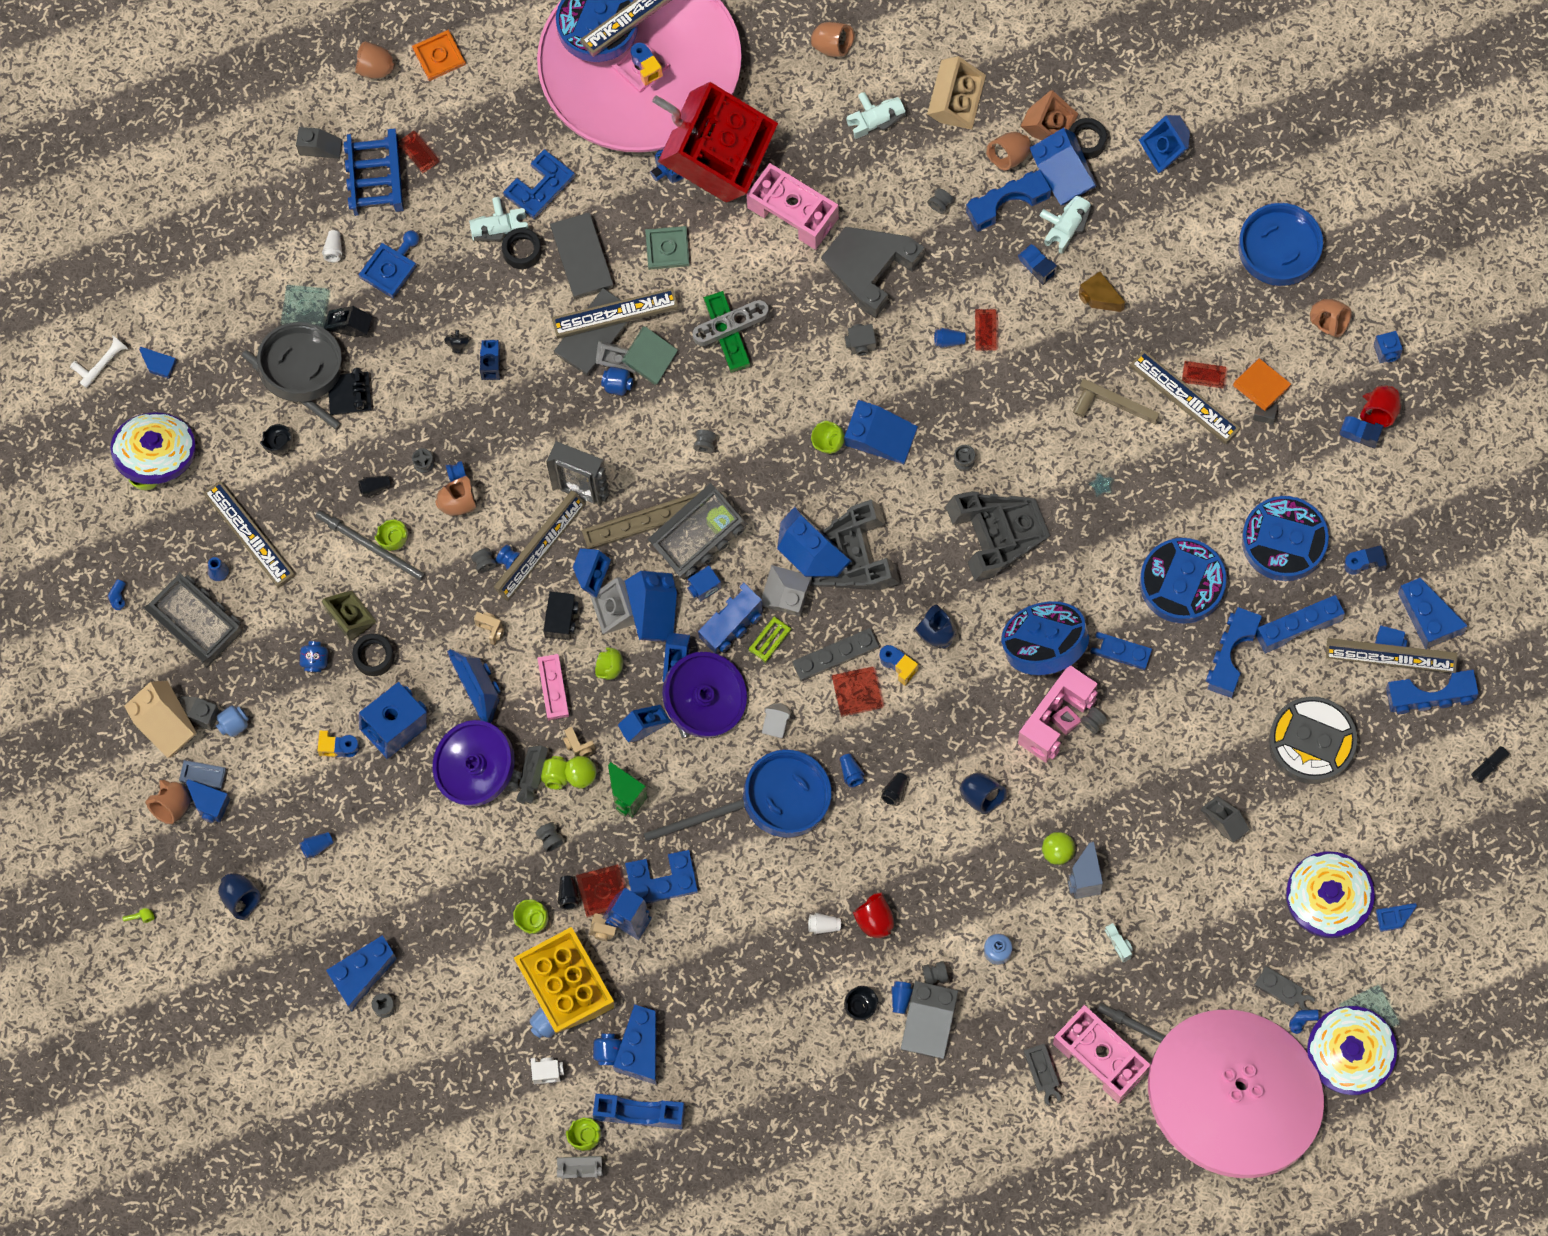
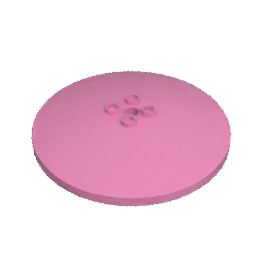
[1148,1010,1324,1178]

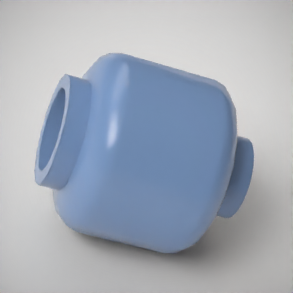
[216,705,249,737]
[984,934,1013,965]
[530,1007,555,1038]

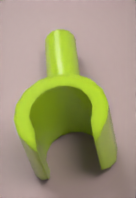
[122,908,155,923]

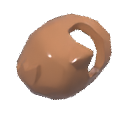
[811,22,855,57]
[355,41,395,79]
[986,132,1031,170]
[1310,299,1352,338]
[435,476,477,516]
[145,780,192,824]

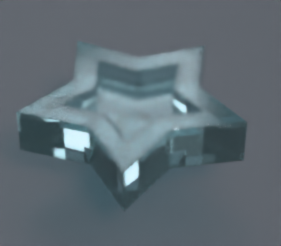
[1088,472,1112,497]

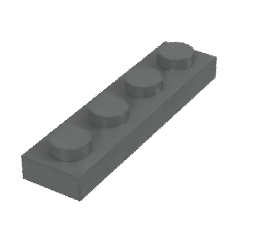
[792,628,879,682]

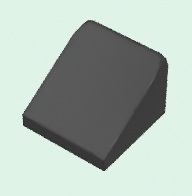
[1253,404,1278,425]

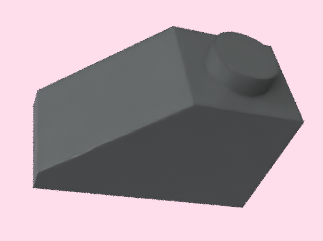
[296,127,342,159]
[179,696,220,731]
[1201,796,1250,843]

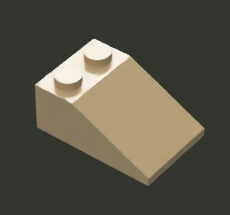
[124,681,197,758]

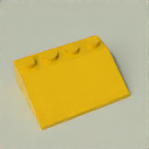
[513,927,614,1033]

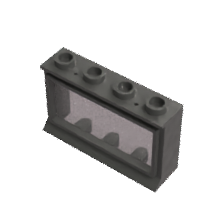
[546,441,610,507]
[648,483,748,580]
[143,572,242,668]

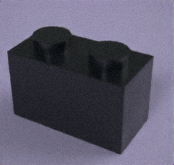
[543,591,579,641]

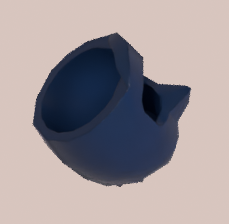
[914,604,956,649]
[959,772,1007,814]
[218,873,261,920]

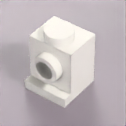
[531,1058,564,1084]

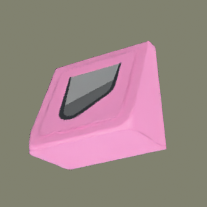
[1051,706,1081,735]

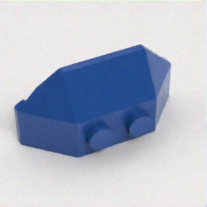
[777,507,851,577]
[447,649,501,724]

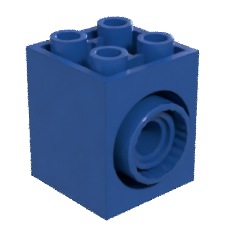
[359,682,427,759]

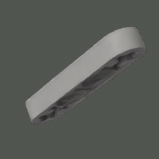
[693,300,768,346]

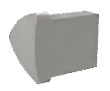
[762,703,791,739]

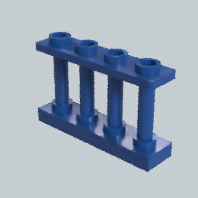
[344,128,404,216]

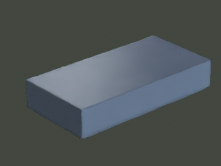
[179,760,227,790]

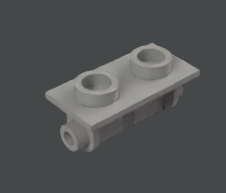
[557,1156,603,1180]

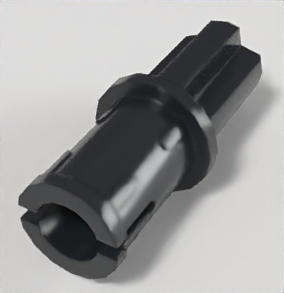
[1471,746,1510,783]

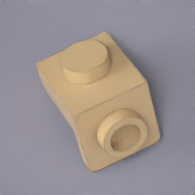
[474,612,504,645]
[563,727,596,757]
[589,913,616,941]

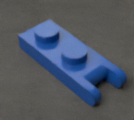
[1090,632,1152,670]

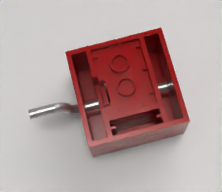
[652,82,778,203]

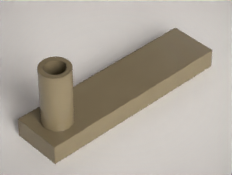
[1073,378,1160,425]

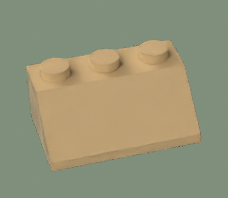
[927,56,986,129]

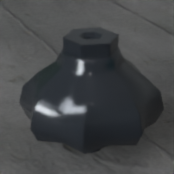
[444,330,470,353]

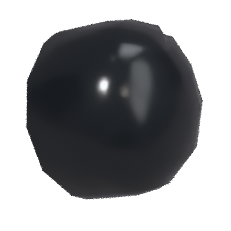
[260,424,293,455]
[844,986,879,1021]

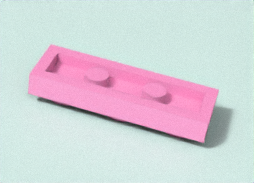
[537,654,569,720]

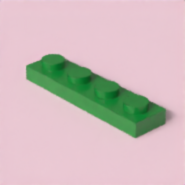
[703,291,750,373]

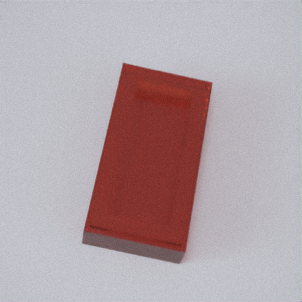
[398,131,439,174]
[975,309,996,351]
[1182,361,1226,389]

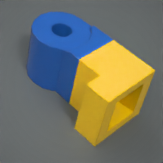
[631,43,663,86]
[879,645,918,686]
[317,730,359,757]

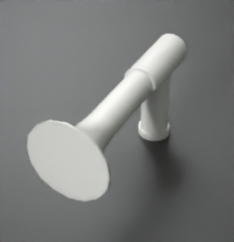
[70,335,129,389]

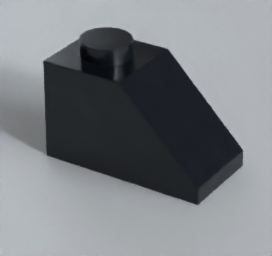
[324,306,372,337]

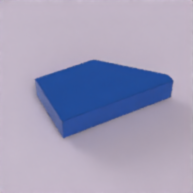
[139,346,177,379]
[1375,903,1417,932]

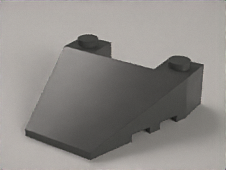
[821,226,925,319]
[945,491,1050,581]
[810,499,900,590]

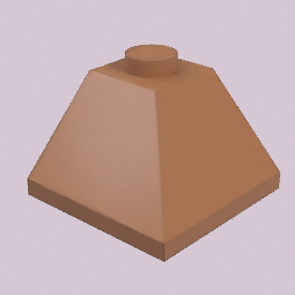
[1020,91,1078,140]

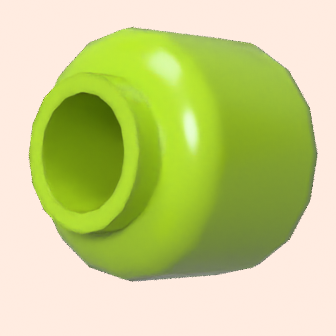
[541,756,568,790]

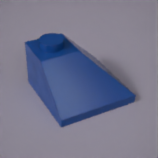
[1139,115,1190,173]

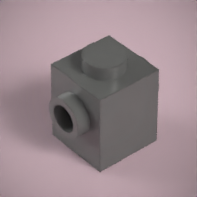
[844,324,876,356]

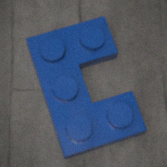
[503,149,575,219]
[625,850,698,904]

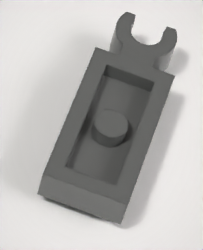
[516,746,548,804]
[1254,966,1315,1010]
[1023,1043,1061,1107]

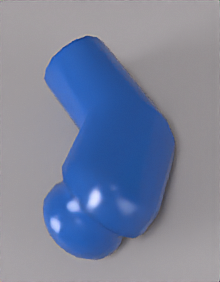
[108,579,126,610]
[1289,1009,1319,1034]

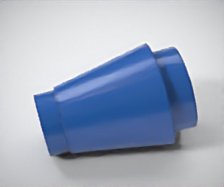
[934,327,966,348]
[208,557,229,581]
[839,754,865,787]
[299,832,333,858]
[891,981,913,1014]

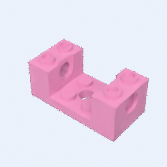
[746,163,839,250]
[1018,666,1098,763]
[1053,1005,1151,1104]

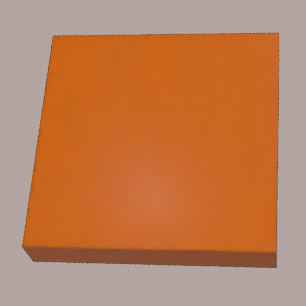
[412,29,466,81]
[1233,358,1291,411]

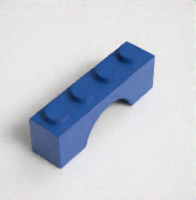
[966,170,1051,232]
[1256,595,1345,654]
[1205,607,1262,698]
[1386,670,1478,714]
[593,1093,685,1130]

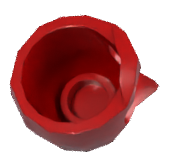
[1360,385,1402,427]
[853,892,894,938]

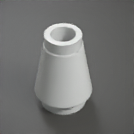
[322,230,342,262]
[808,913,841,934]

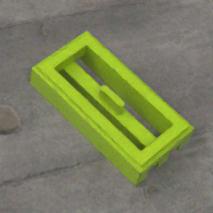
[748,617,791,663]

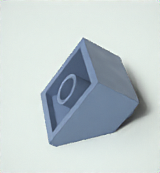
[1067,842,1103,899]

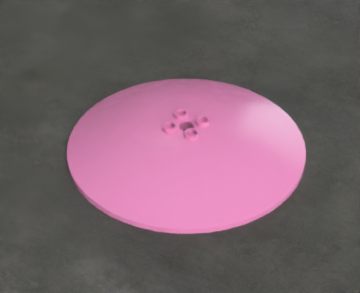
[537,0,741,152]

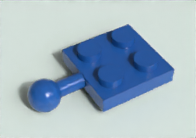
[358,230,419,298]

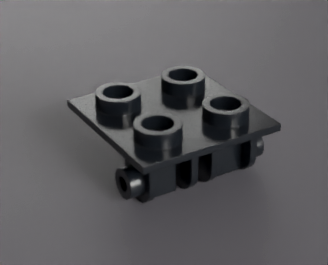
[328,368,372,415]

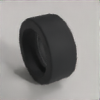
[1069,118,1107,159]
[502,228,542,270]
[352,633,394,677]

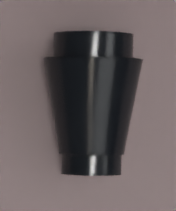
[358,475,391,498]
[881,772,908,806]
[557,875,579,910]

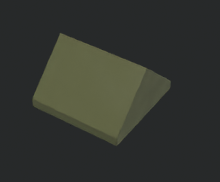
[322,590,376,642]

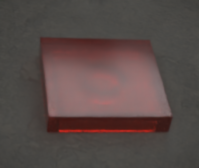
[831,666,883,717]
[576,864,624,918]

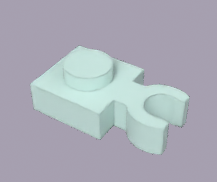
[1105,923,1133,963]

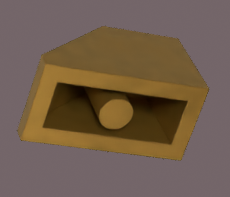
[1079,271,1125,312]

